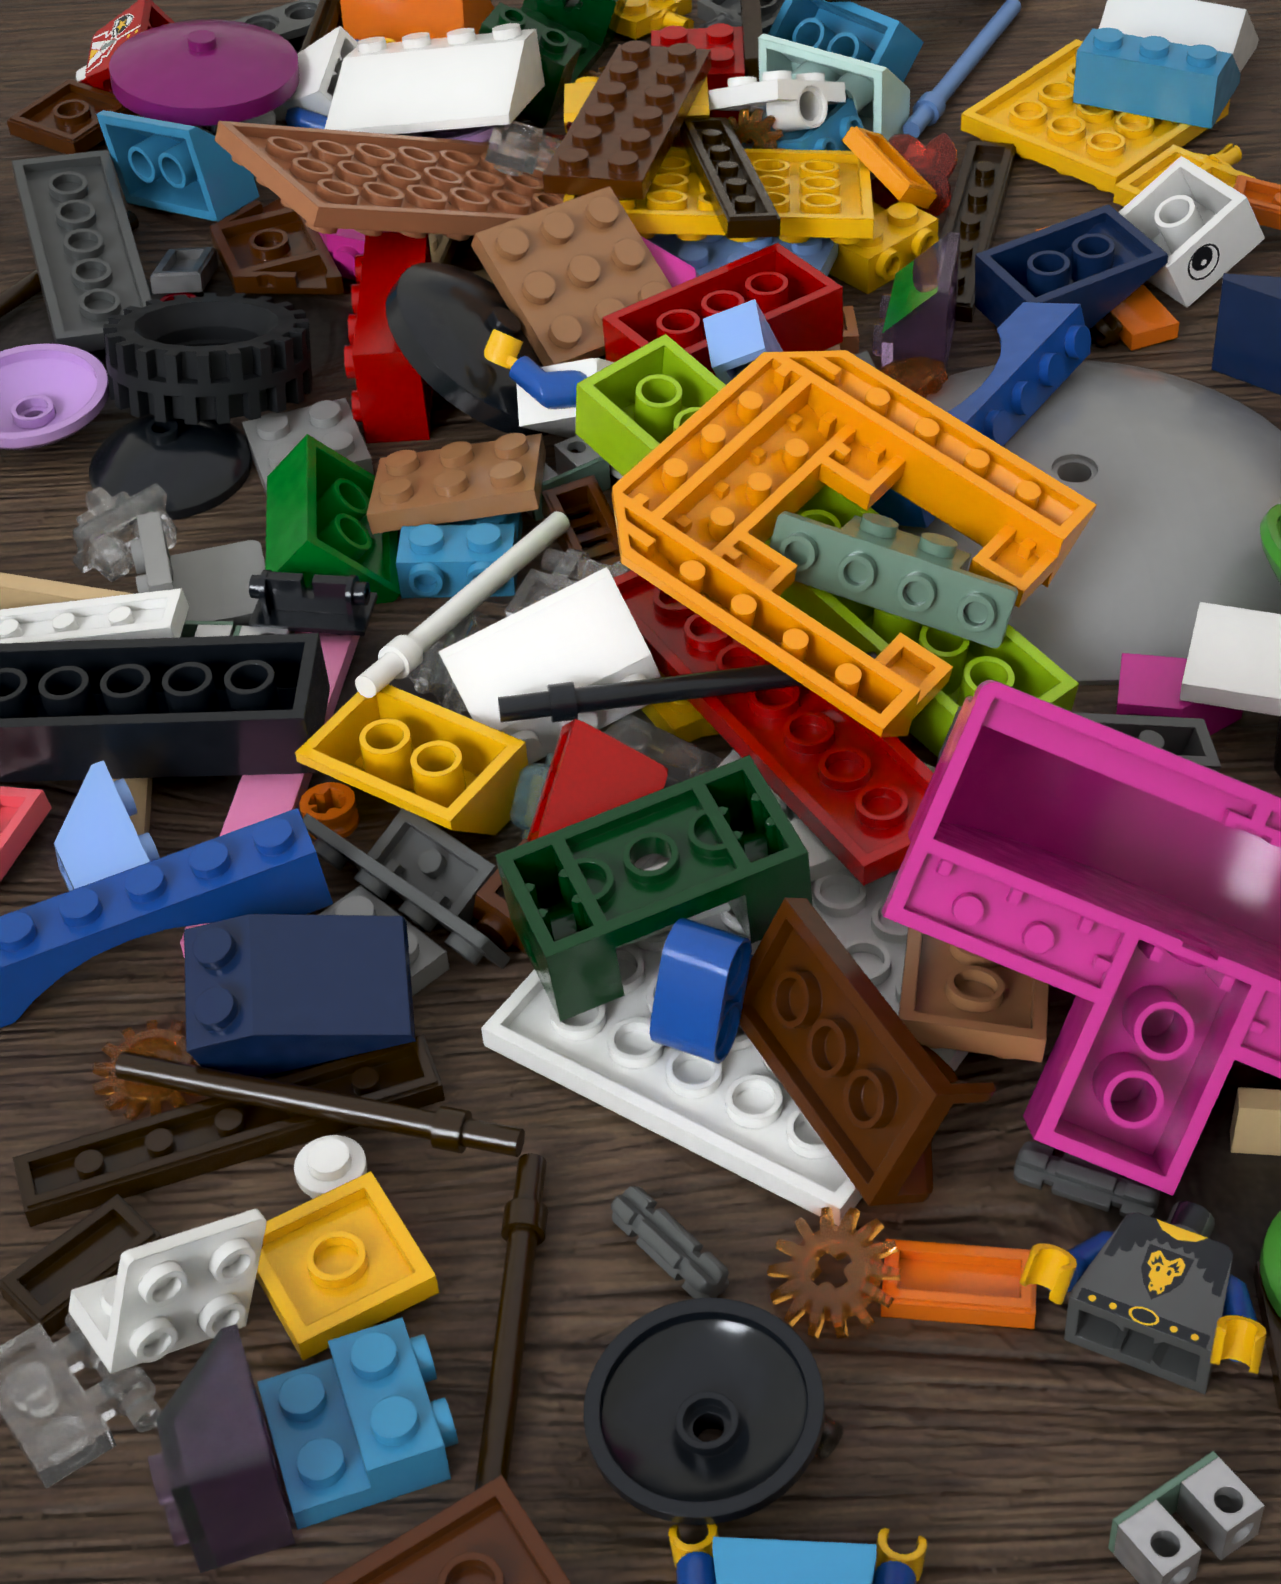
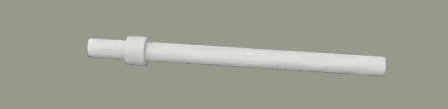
[355,511,570,698]

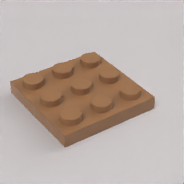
[471,186,672,367]

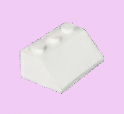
[1099,0,1259,72]
[438,567,661,765]

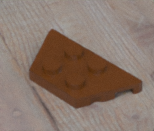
[209,198,344,295]

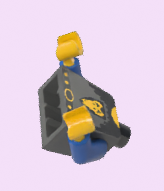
[1019,1201,1267,1395]

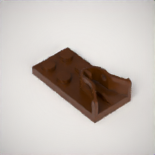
[739,898,996,1206]

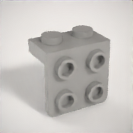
[130,511,265,626]

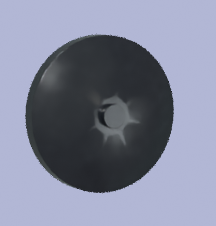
[386,262,549,436]

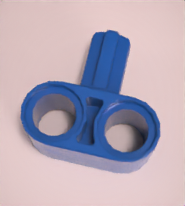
[649,918,753,1064]

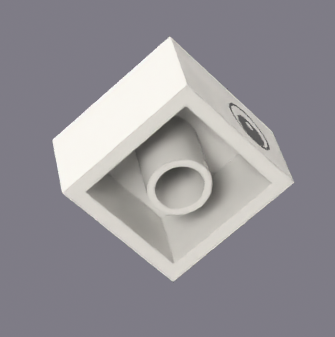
[1119,156,1265,308]

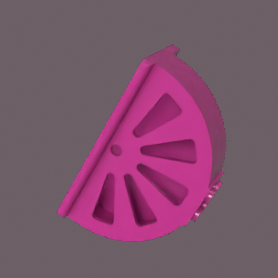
[881,680,1281,1196]

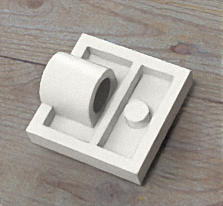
[708,70,846,133]

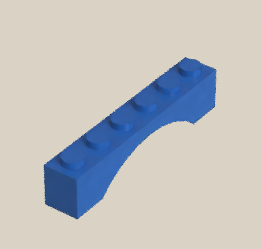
[871,302,1091,528]
[0,808,333,1028]

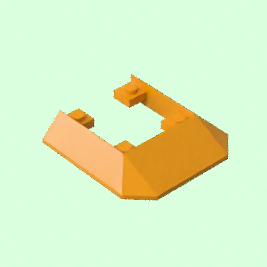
[611,350,1097,737]

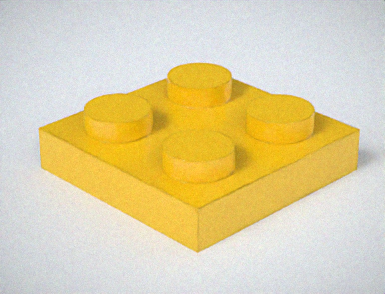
[256,1171,439,1361]

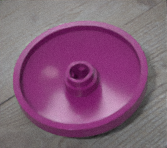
[109,19,299,126]

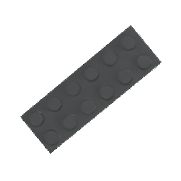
[12,150,152,352]

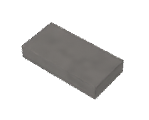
[150,247,218,294]

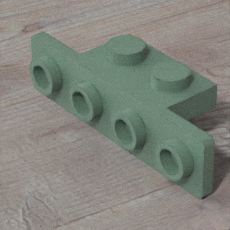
[769,511,1018,648]

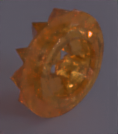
[878,356,948,399]

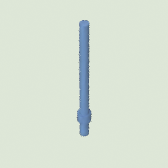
[903,0,1021,139]

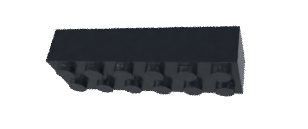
[0,633,330,782]

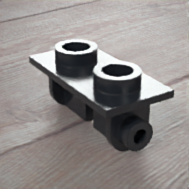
[249,570,378,636]

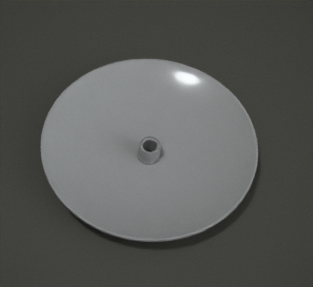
[898,360,1281,685]

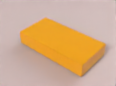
[842,126,937,209]

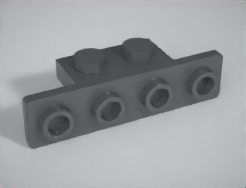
[303,808,511,969]

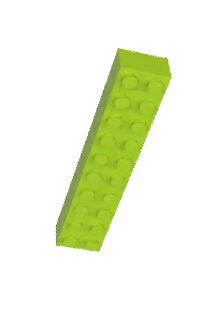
[575,334,1079,757]

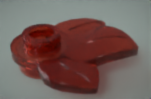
[871,133,958,217]

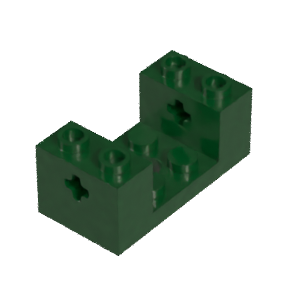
[479,0,627,126]
[495,755,813,1022]

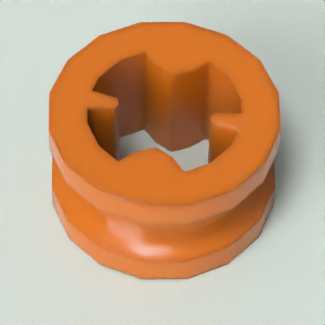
[299,782,360,839]

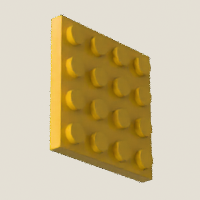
[961,39,1230,194]

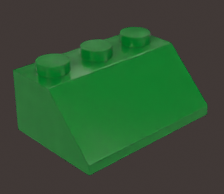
[265,434,400,604]

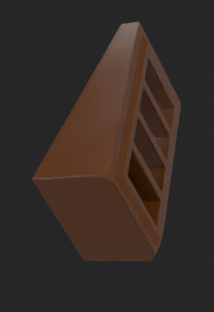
[542,475,631,580]

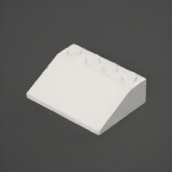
[325,23,545,135]

